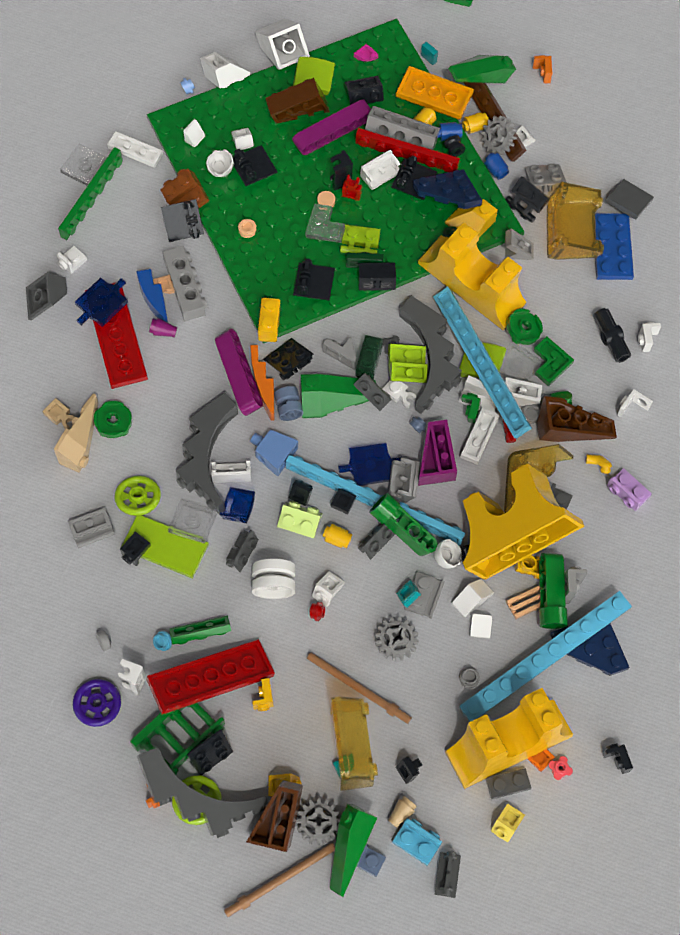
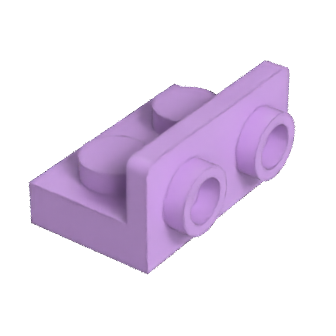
[607,468,652,511]

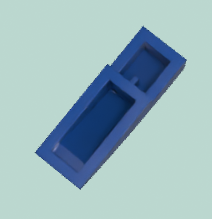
[136,269,168,323]

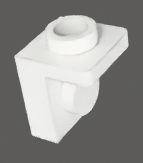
[57,246,87,274]
[312,571,345,607]

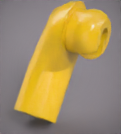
[586,454,612,474]

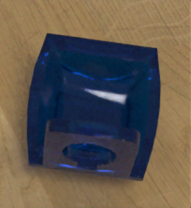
[219,487,255,524]

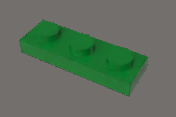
[169,615,231,645]

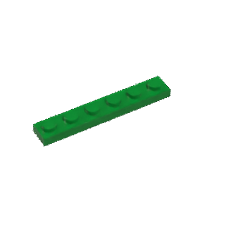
[58,147,123,240]

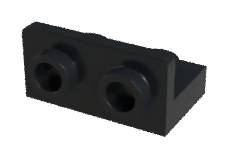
[344,76,384,105]

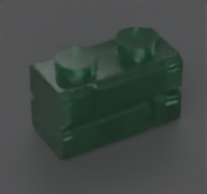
[356,335,383,380]

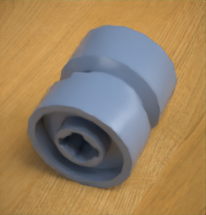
[274,386,303,421]

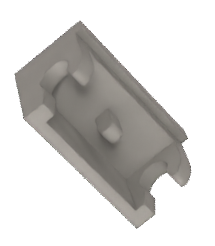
[388,458,420,502]

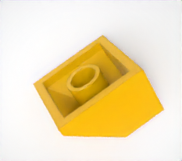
[445,199,498,237]

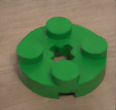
[506,308,543,345]
[94,401,132,438]

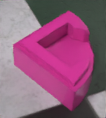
[354,44,378,61]

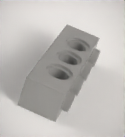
[365,106,440,150]
[162,246,207,322]

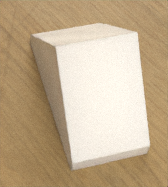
[505,377,542,406]
[452,579,494,618]

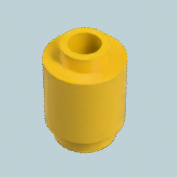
[414,108,436,125]
[462,112,489,134]
[323,524,353,549]

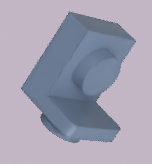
[357,845,386,877]

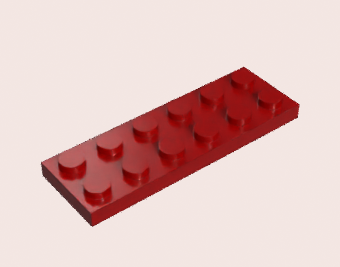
[85,281,148,389]
[146,639,275,714]

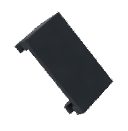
[330,150,353,191]
[358,263,396,291]

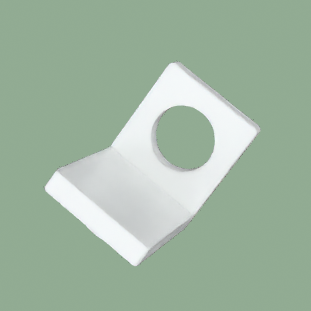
[618,390,653,417]

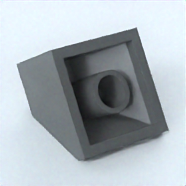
[26,272,67,320]

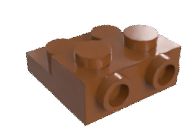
[160,169,210,209]

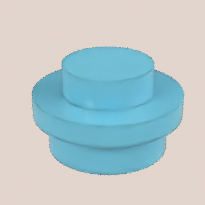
[153,631,172,651]

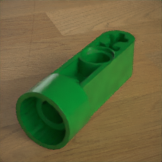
[369,492,438,556]
[539,553,568,629]

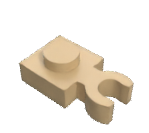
[42,398,75,430]

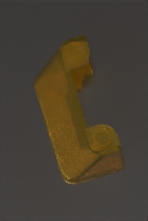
[547,182,604,260]

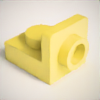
[491,803,525,842]

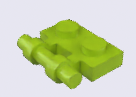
[340,225,381,254]

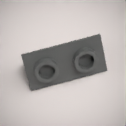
[354,373,392,411]
[358,523,395,560]
[226,530,259,573]
[434,851,461,898]

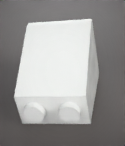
[255,19,310,70]

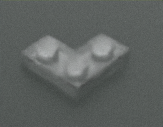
[305,204,345,243]

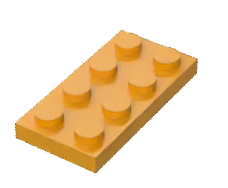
[396,66,474,120]

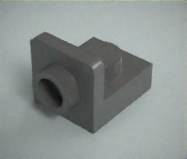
[551,483,573,510]

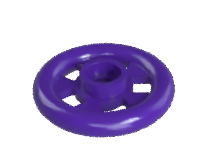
[73,679,121,727]

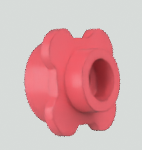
[549,756,573,780]

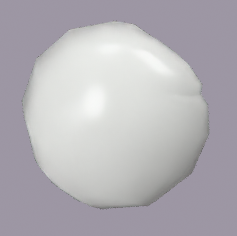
[206,149,234,177]
[434,539,462,569]

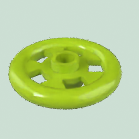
[114,476,161,516]
[172,775,222,825]

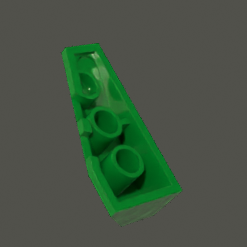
[448,55,516,83]
[301,374,376,418]
[329,804,377,897]

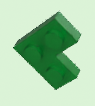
[534,336,574,386]

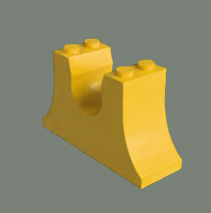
[418,222,527,330]
[462,463,585,580]
[445,688,573,789]

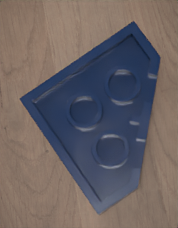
[413,169,482,209]
[550,623,630,676]

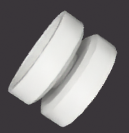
[252,559,295,599]

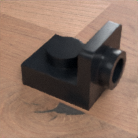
[120,532,151,566]
[603,743,633,774]

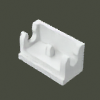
[361,150,400,190]
[212,460,251,483]
[118,659,147,696]

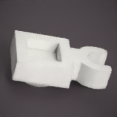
[382,381,416,408]

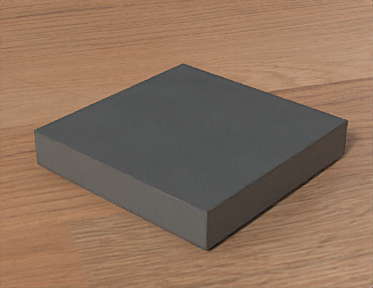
[606,179,654,220]

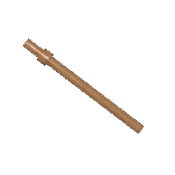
[307,652,412,724]
[224,843,335,917]

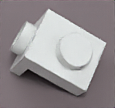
[638,322,661,352]

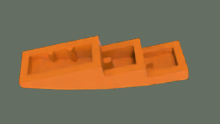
[250,345,275,421]

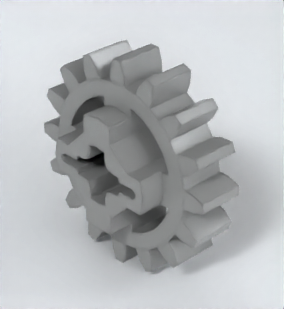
[481,116,517,155]
[375,617,419,661]
[296,798,341,846]

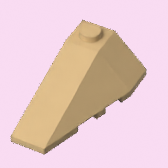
[54,394,98,473]

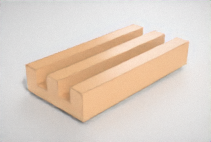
[506,586,540,620]

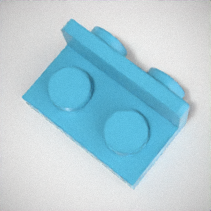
[392,818,442,866]

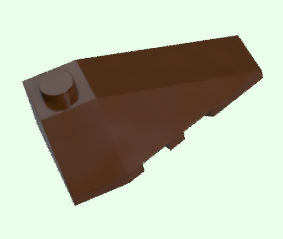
[537,396,617,442]

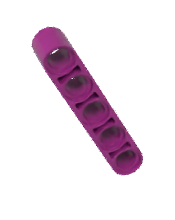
[292,100,371,155]
[215,328,263,416]

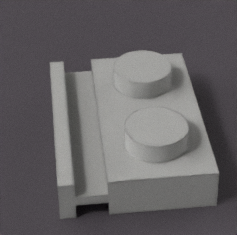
[68,508,115,549]
[404,572,445,619]

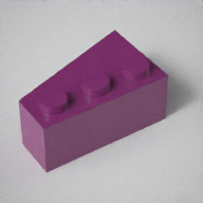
[418,420,457,486]

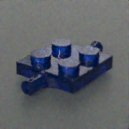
[75,277,128,327]
[338,443,402,486]

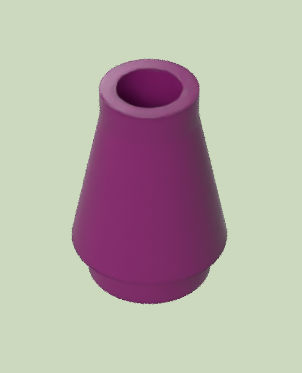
[149,318,177,338]

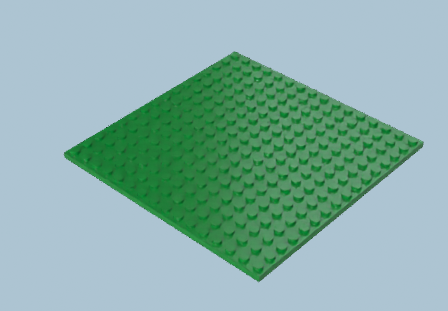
[147,18,525,344]

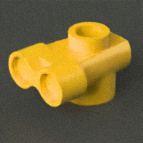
[515,555,540,579]

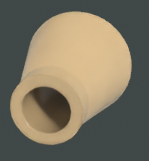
[388,796,417,828]

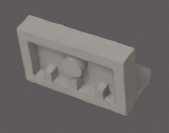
[565,567,587,604]

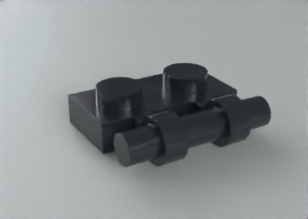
[505,176,550,223]

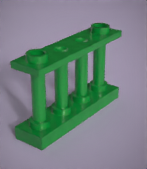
[130,703,225,775]

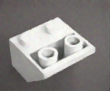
[200,52,250,88]

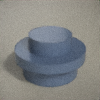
[409,416,427,434]

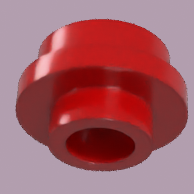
[310,601,326,622]

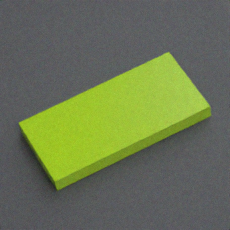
[121,515,209,579]

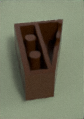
[266,78,330,124]
[246,780,303,852]

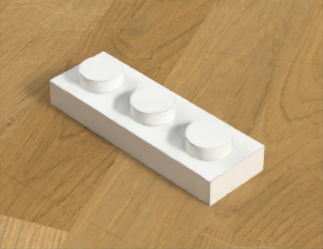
[107,131,163,168]
[460,407,500,465]

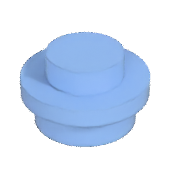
[180,78,195,94]

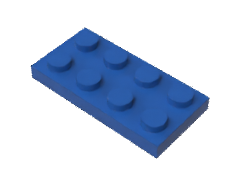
[592,213,634,280]

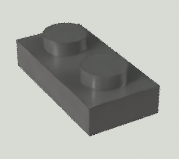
[486,768,531,800]

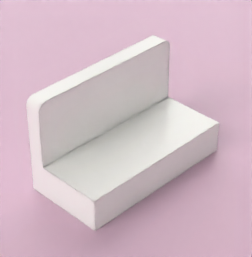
[459,376,497,412]

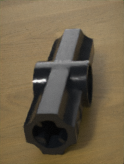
[593,308,631,363]

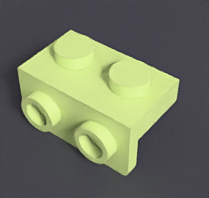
[277,501,323,538]

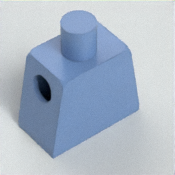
[250,430,298,476]

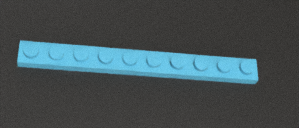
[433,286,532,439]
[286,455,465,546]
[459,591,632,722]

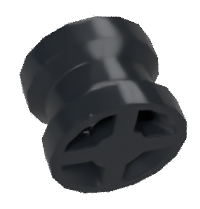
[444,135,466,157]

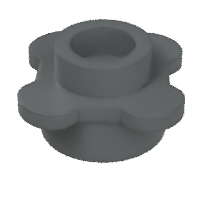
[382,336,400,355]

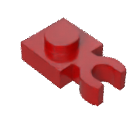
[342,175,362,201]

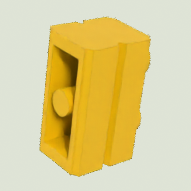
[258,298,280,342]

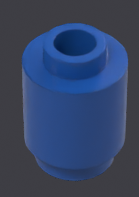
[438,122,462,141]
[484,153,510,180]

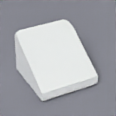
[183,119,205,147]
[516,125,536,147]
[231,128,254,150]
[470,614,492,639]

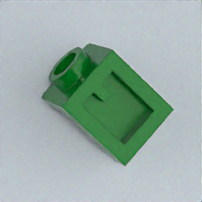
[461,393,481,424]

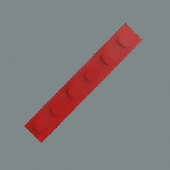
[356,128,460,172]

